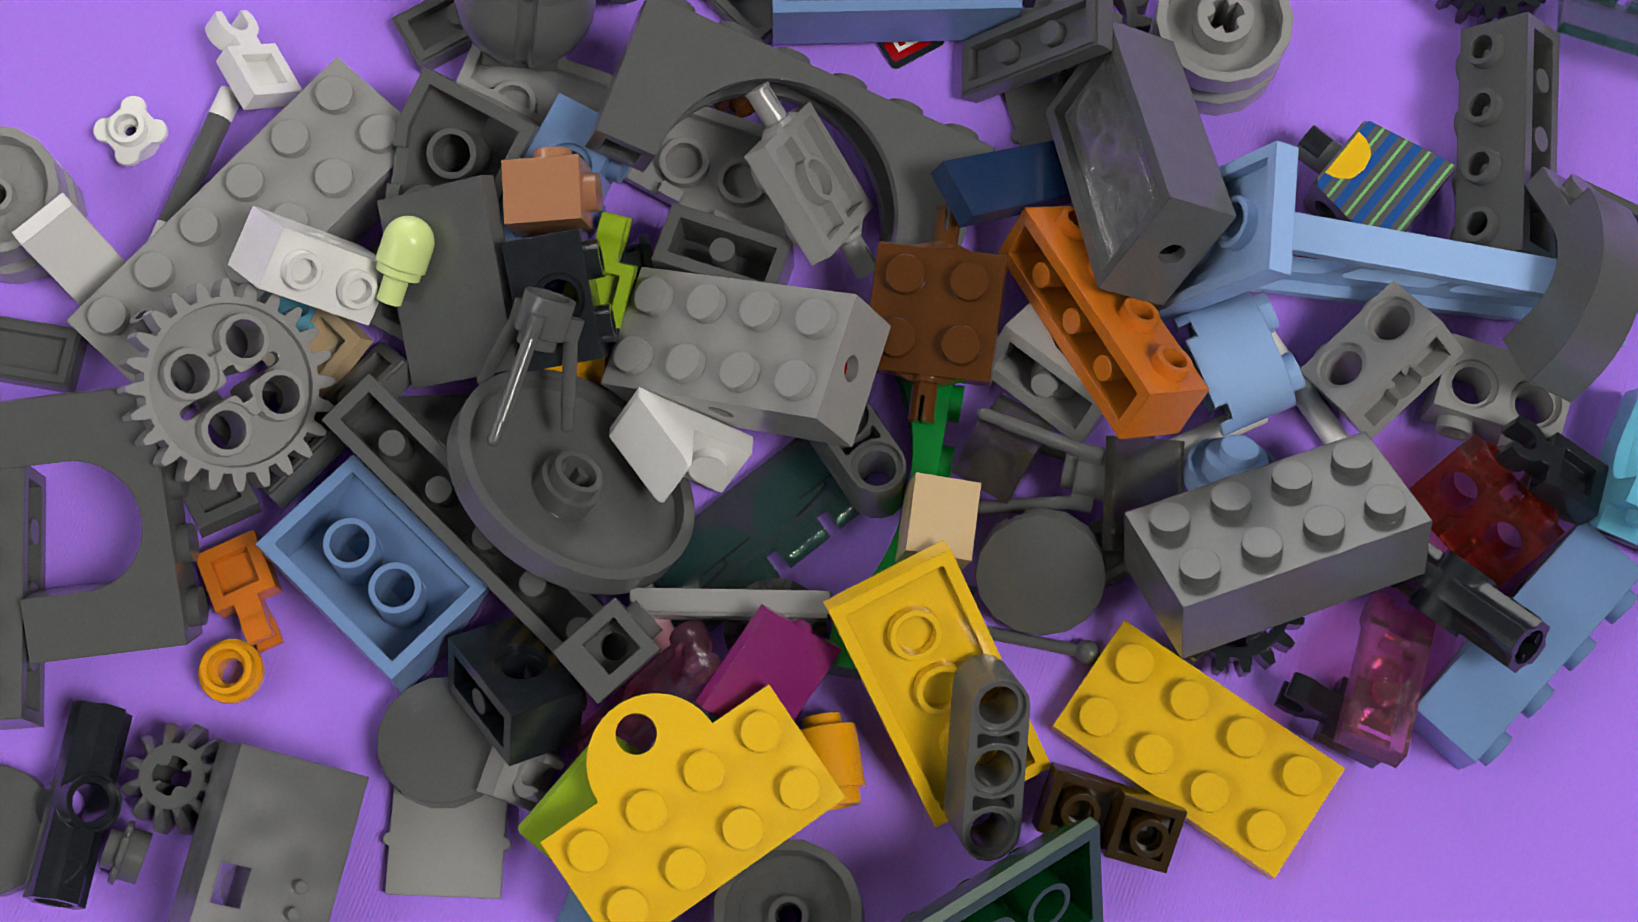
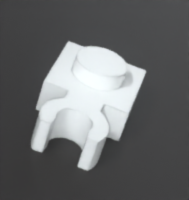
[205,10,302,110]

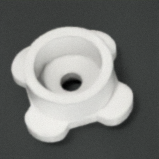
[94,96,168,167]

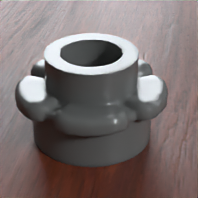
[98,820,153,885]

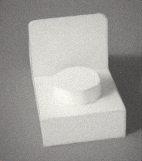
[609,387,753,503]

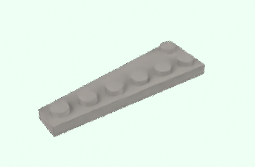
[457,43,789,239]

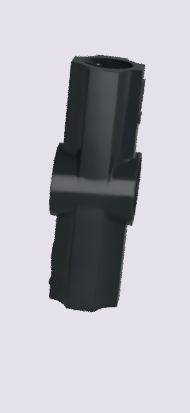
[1391,543,1551,673]
[23,700,133,910]

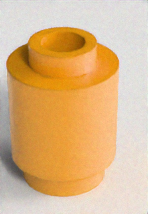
[800,712,866,811]

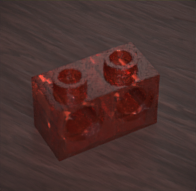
[1409,434,1565,589]

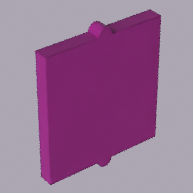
[695,604,842,720]

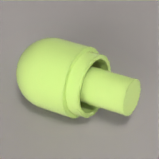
[375,216,435,307]

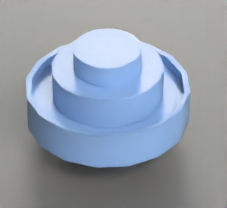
[1183,435,1276,491]

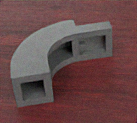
[1503,166,1638,403]

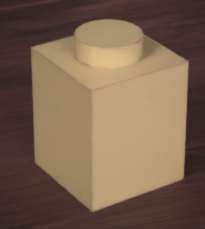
[895,472,981,570]

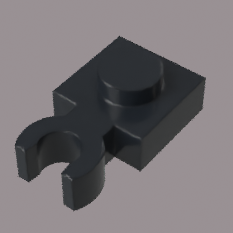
[1495,416,1609,525]

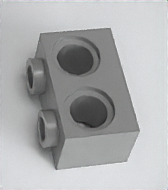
[1300,280,1465,440]
[1418,333,1570,451]

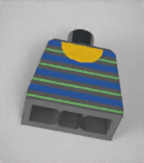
[1296,121,1456,232]

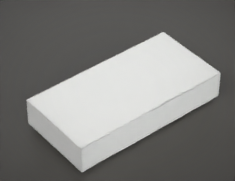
[12,192,126,306]

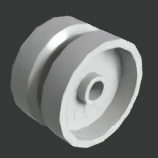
[1149,0,1294,116]
[0,126,88,284]

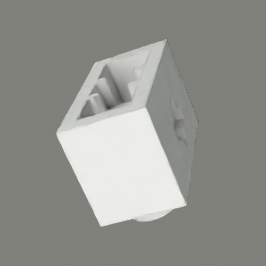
[228,206,384,326]

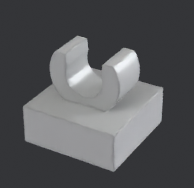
[476,745,565,811]

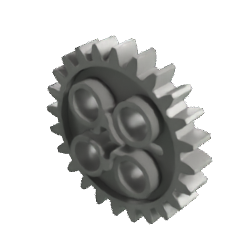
[117,278,336,493]

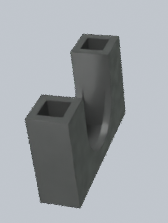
[0,386,209,664]

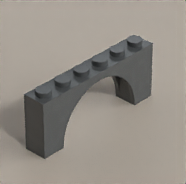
[585,0,995,272]

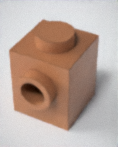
[501,147,603,237]

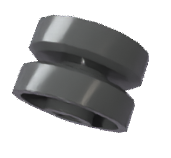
[713,840,865,922]

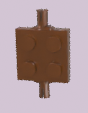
[870,205,1008,425]

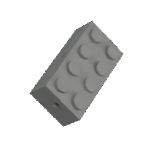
[601,267,891,447]

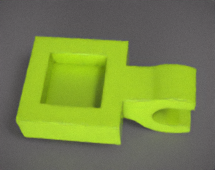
[562,212,638,329]

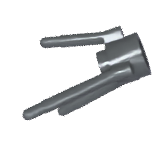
[477,287,585,447]
[977,407,1120,514]

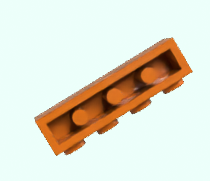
[997,206,1210,439]

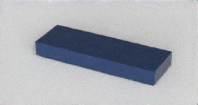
[930,140,1072,228]

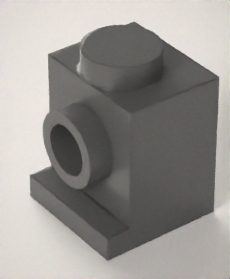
[553,598,663,704]

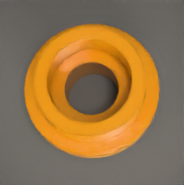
[198,639,265,704]

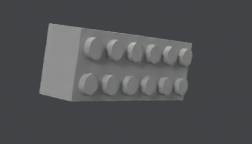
[66,57,401,417]

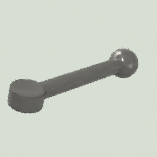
[986,625,1100,665]

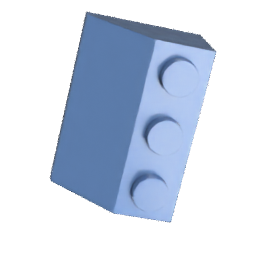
[256,454,490,693]

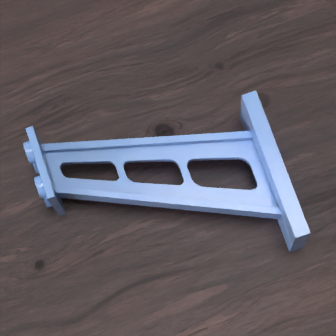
[1150,140,1626,348]

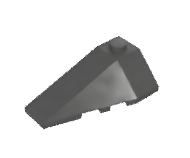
[370,67,542,341]

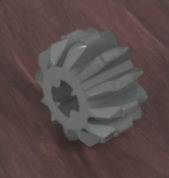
[121,723,226,836]

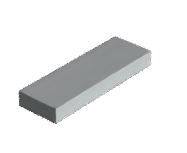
[630,588,833,622]

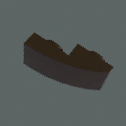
[1031,762,1188,873]

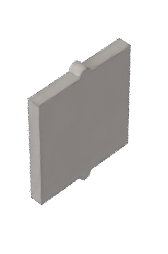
[383,787,512,899]

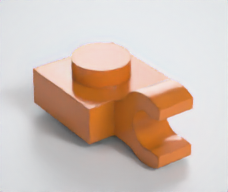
[196,529,285,653]

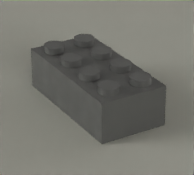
[1124,431,1432,659]

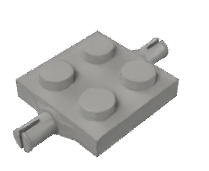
[744,81,876,279]

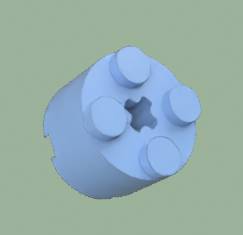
[1172,291,1306,436]

